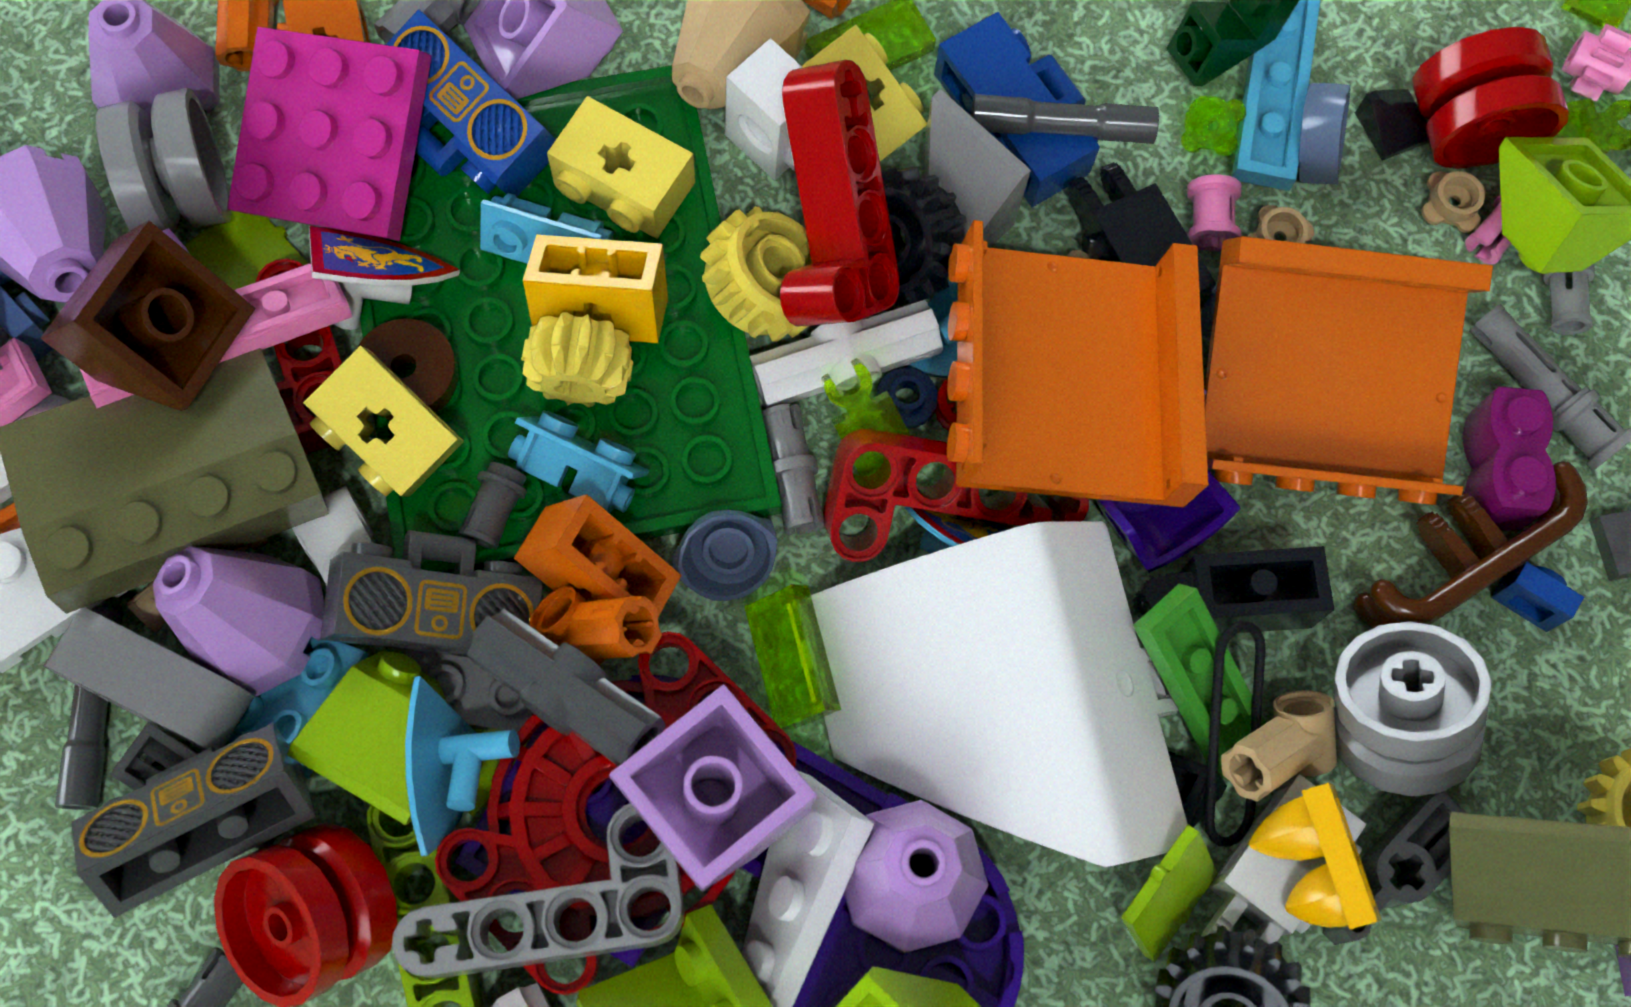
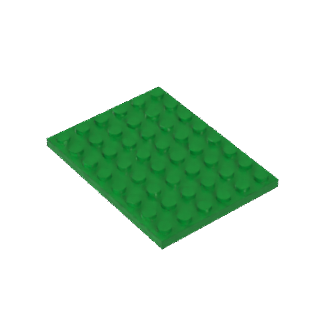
[360,65,782,574]

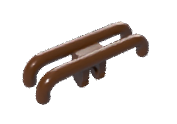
[1353,461,1588,629]

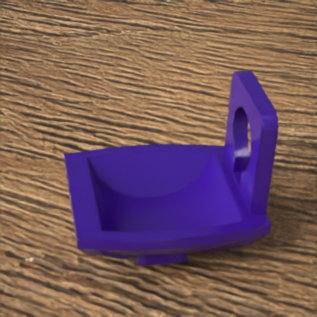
[1096,470,1241,573]

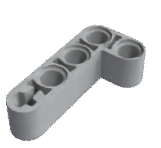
[392,803,685,978]

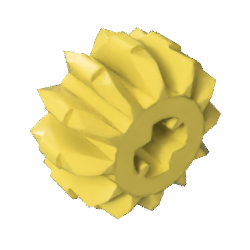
[521,312,633,408]

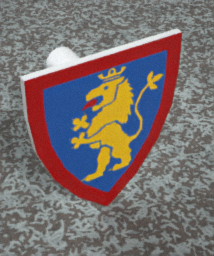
[309,225,460,330]

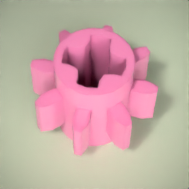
[1562,24,1631,102]

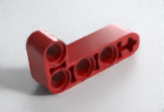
[780,60,900,327]
[823,429,1089,562]

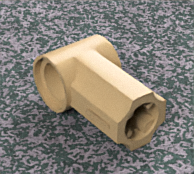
[1221,690,1337,802]

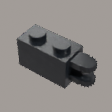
[1067,162,1216,309]
[1132,546,1335,634]

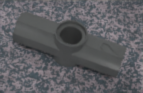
[467,609,666,767]

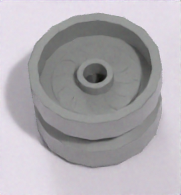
[96,88,232,234]
[1334,621,1492,796]

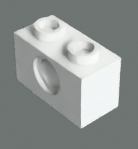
[725,38,803,180]

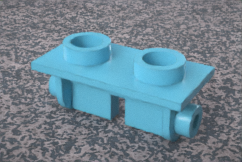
[480,193,613,264]
[508,410,649,513]

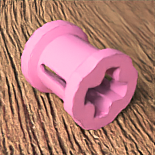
[1187,174,1241,252]

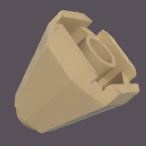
[672,0,810,110]

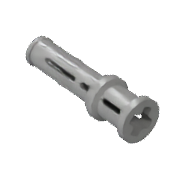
[1470,304,1631,472]

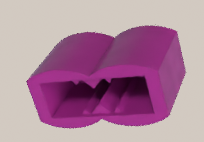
[1463,386,1556,532]

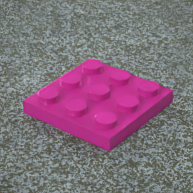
[227,27,432,241]

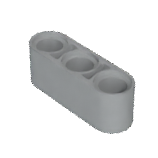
[43,607,254,750]

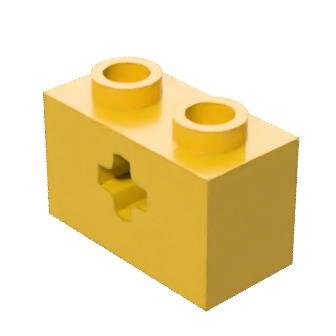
[523,234,668,343]

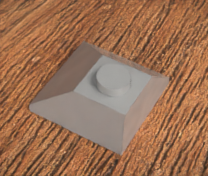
[921,89,1031,248]

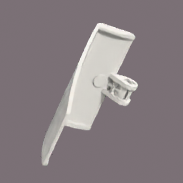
[799,521,1188,868]

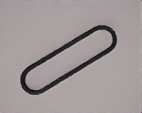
[1204,621,1266,847]

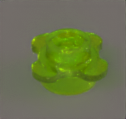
[1181,96,1247,157]

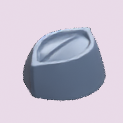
[1299,83,1351,184]
[671,509,778,601]

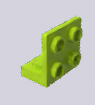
[576,904,773,1007]

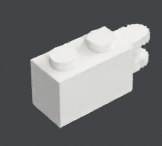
[1201,774,1367,944]

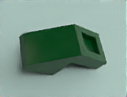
[1166,0,1299,86]

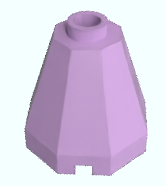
[88,0,220,118]
[0,145,107,303]
[153,546,325,697]
[844,800,988,954]

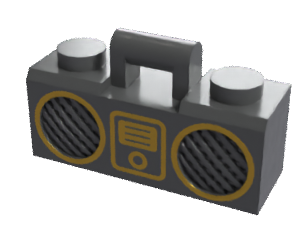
[320,530,543,657]
[71,722,316,918]

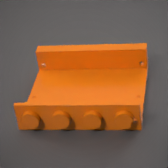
[947,220,1208,507]
[1204,236,1493,505]

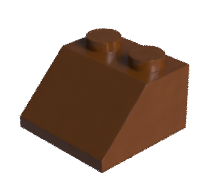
[40,220,256,411]

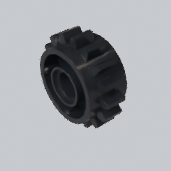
[881,166,967,304]
[1155,926,1311,1007]

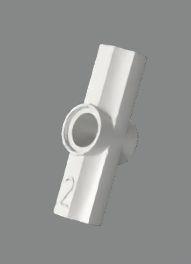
[750,300,943,409]

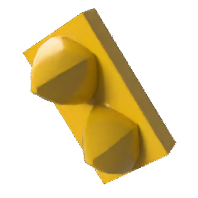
[1248,783,1382,930]

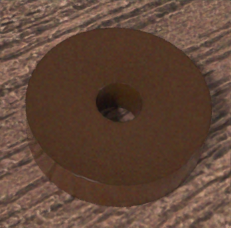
[357,319,459,420]

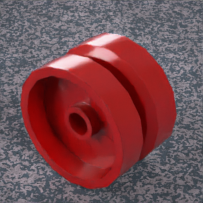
[1412,27,1569,169]
[214,822,398,1007]

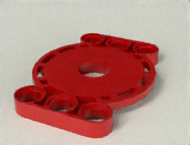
[435,631,797,996]

